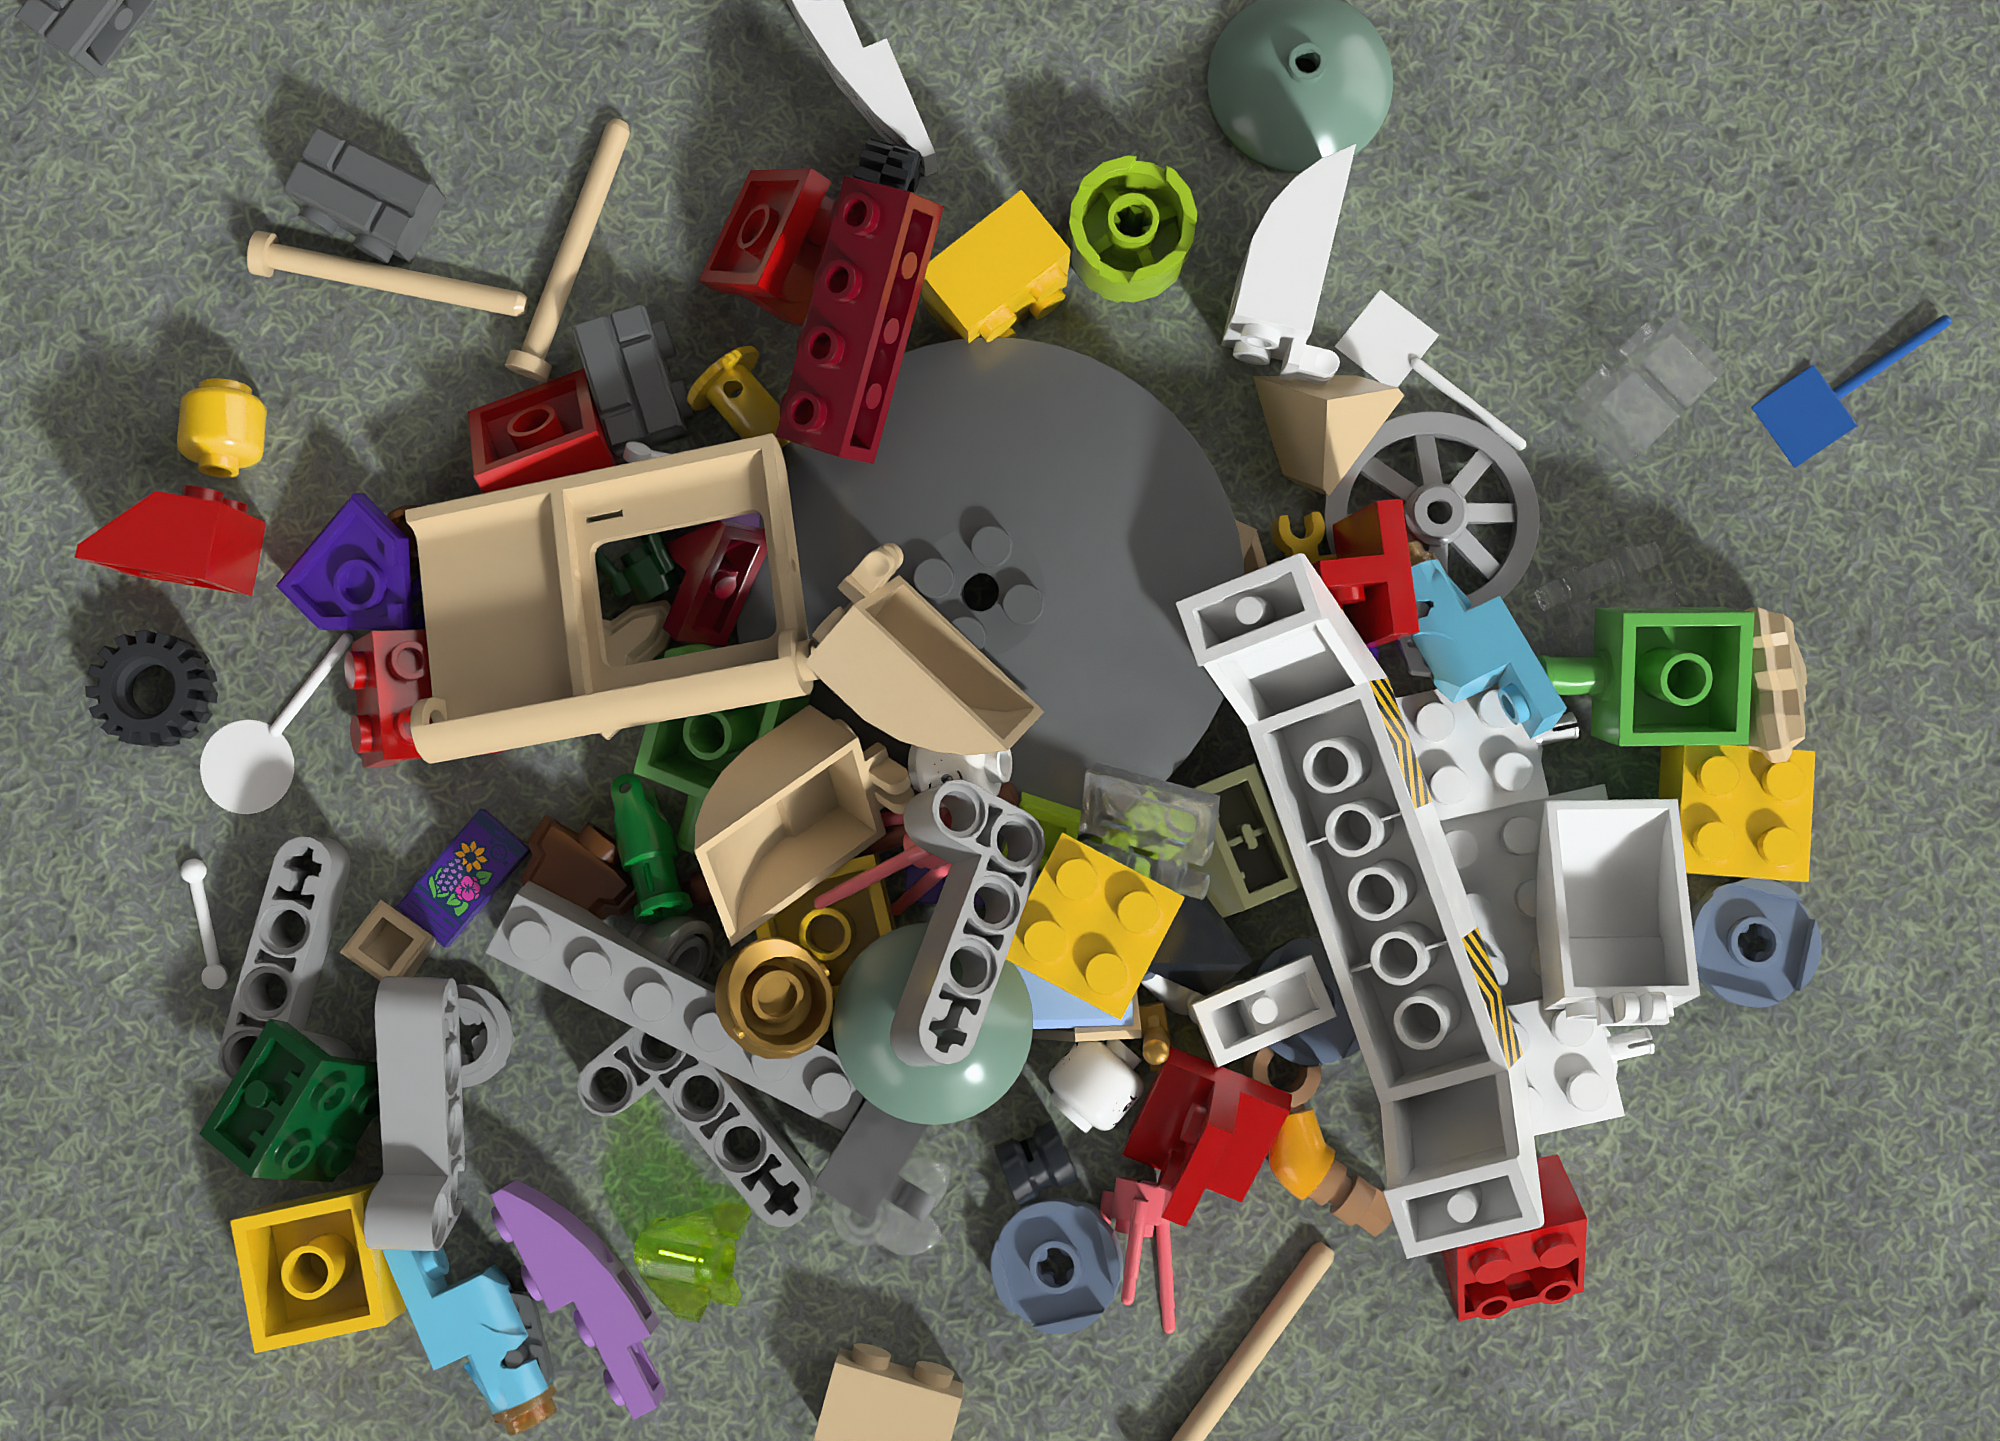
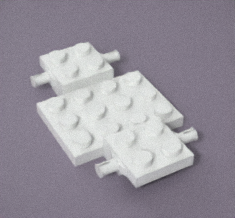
[1395,684,1654,1136]

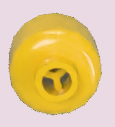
[177,378,267,478]

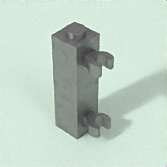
[813,1099,937,1223]

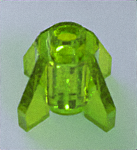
[634,1202,752,1323]

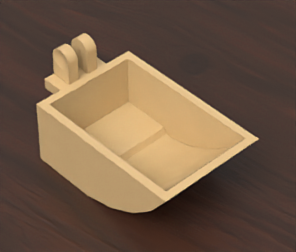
[804,543,1044,755]
[694,705,915,947]

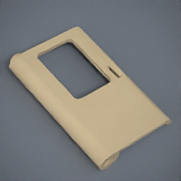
[405,433,820,764]

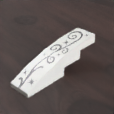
[786,0,937,176]

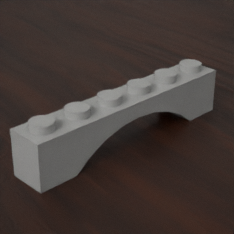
[486,881,864,1132]

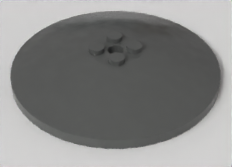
[736,337,1245,851]

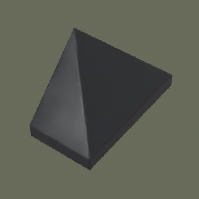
[1147,854,1253,996]

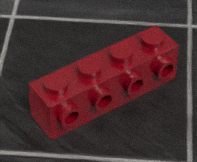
[775,176,944,464]

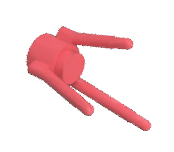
[814,807,952,915]
[1099,1176,1175,1334]

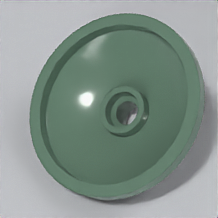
[1207,0,1393,173]
[833,922,1033,1125]

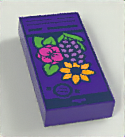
[396,808,531,948]

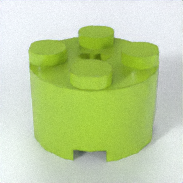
[1067,155,1198,303]

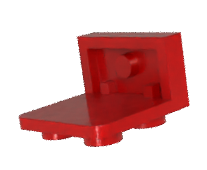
[344,630,504,768]

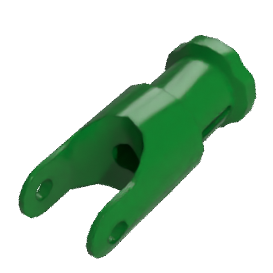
[611,773,693,924]

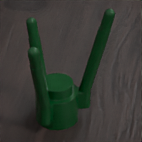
[595,532,683,606]

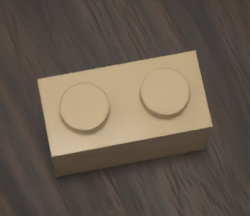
[813,1343,964,1441]

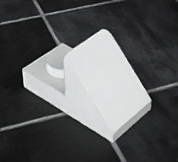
[1190,955,1337,1067]

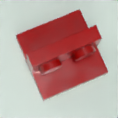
[698,168,834,327]
[1311,499,1420,648]
[1122,1046,1292,1227]

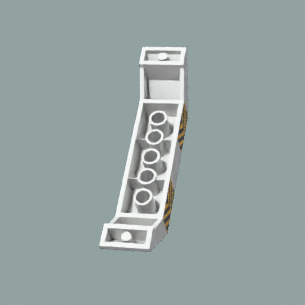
[1176,553,1544,1259]

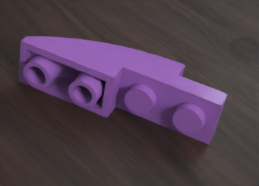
[490,1180,667,1420]

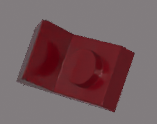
[662,520,767,647]

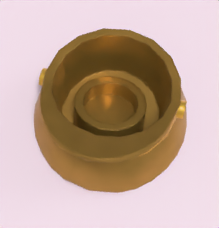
[715,937,834,1059]

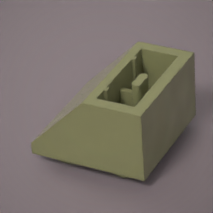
[1152,763,1303,918]

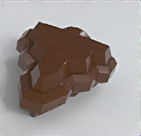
[520,814,638,921]

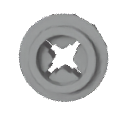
[457,984,516,1088]

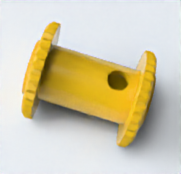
[687,346,790,449]

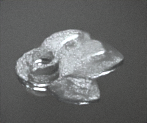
[831,1157,951,1255]

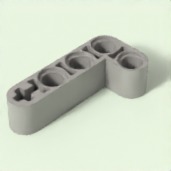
[889,779,1045,1068]
[218,837,357,1081]
[364,976,465,1251]
[577,1027,817,1228]

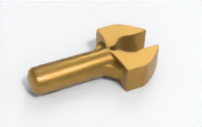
[1139,1001,1174,1072]

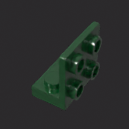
[199,1019,380,1182]

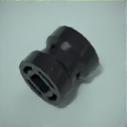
[994,1120,1079,1206]

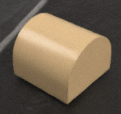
[340,900,436,981]

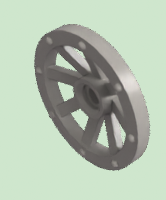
[1321,412,1540,610]

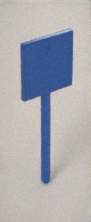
[1751,315,1952,468]

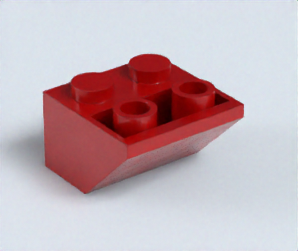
[1441,1154,1587,1322]

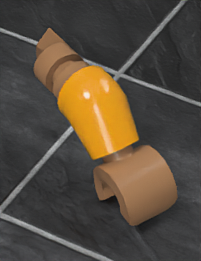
[1243,1046,1393,1237]

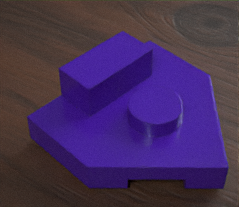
[276,493,413,630]

